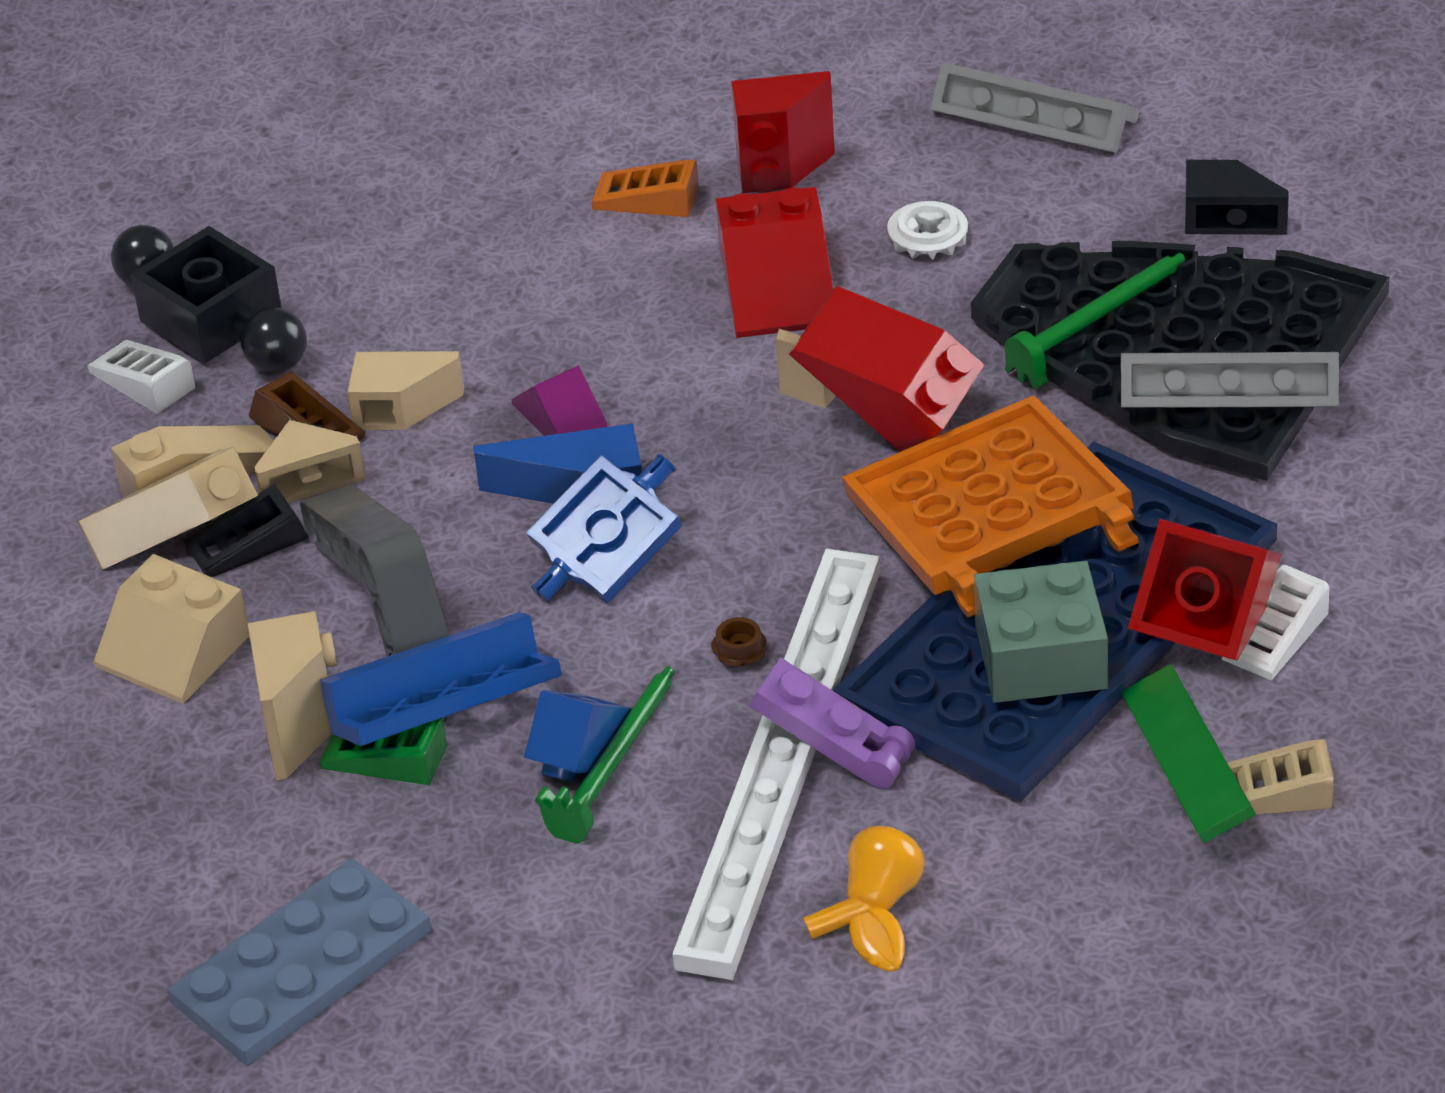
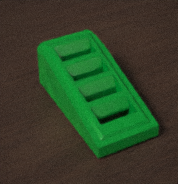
[320,718,447,786]

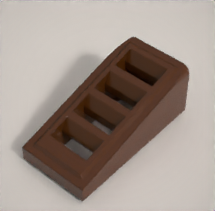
[249,371,366,441]

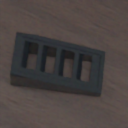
[183,484,309,577]

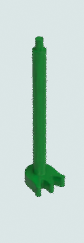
[1004,253,1185,389]
[535,667,675,844]

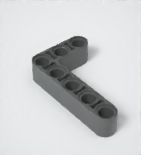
[300,484,449,657]

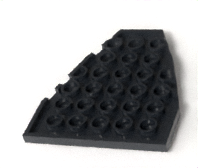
[971,241,1390,481]

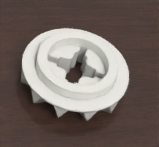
[887,201,968,260]

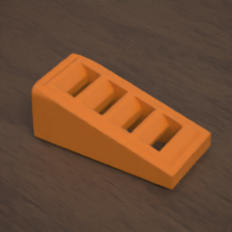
[591,160,699,217]

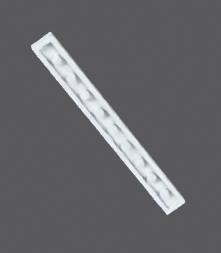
[672,549,880,980]

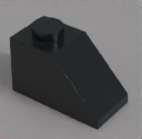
[1185,159,1289,235]

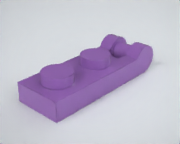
[749,657,916,789]

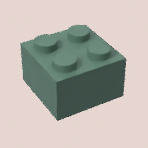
[974,561,1108,703]

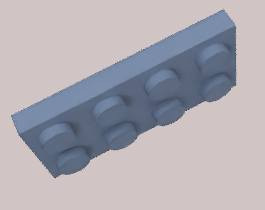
[167,858,432,1066]

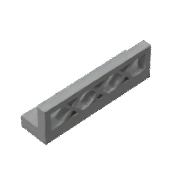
[930,62,1140,153]
[1121,352,1339,407]

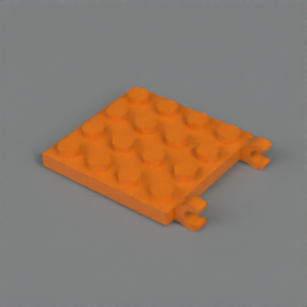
[842,395,1139,617]

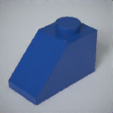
[524,690,632,781]

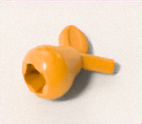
[803,826,925,972]

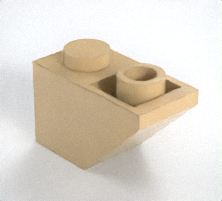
[347,351,464,430]

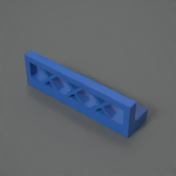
[320,612,562,746]

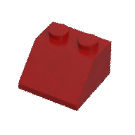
[731,71,835,193]
[1128,519,1282,661]

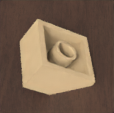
[94,554,249,704]
[247,611,337,780]

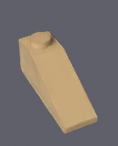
[111,425,274,497]
[77,447,258,570]

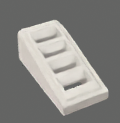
[88,340,196,414]
[1222,565,1330,681]

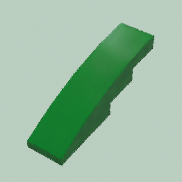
[1122,664,1256,844]

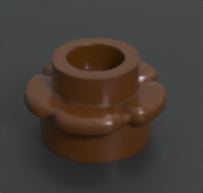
[711,617,767,667]

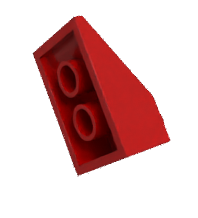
[716,187,833,338]
[789,286,984,452]

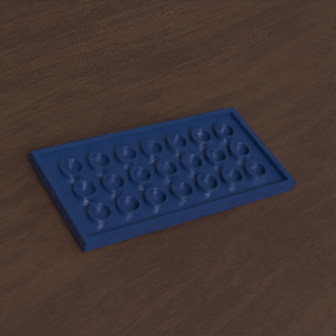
[832,441,1277,802]

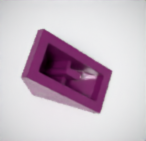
[511,365,609,436]

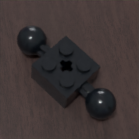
[111,225,307,374]

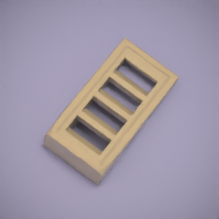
[1227,739,1334,814]

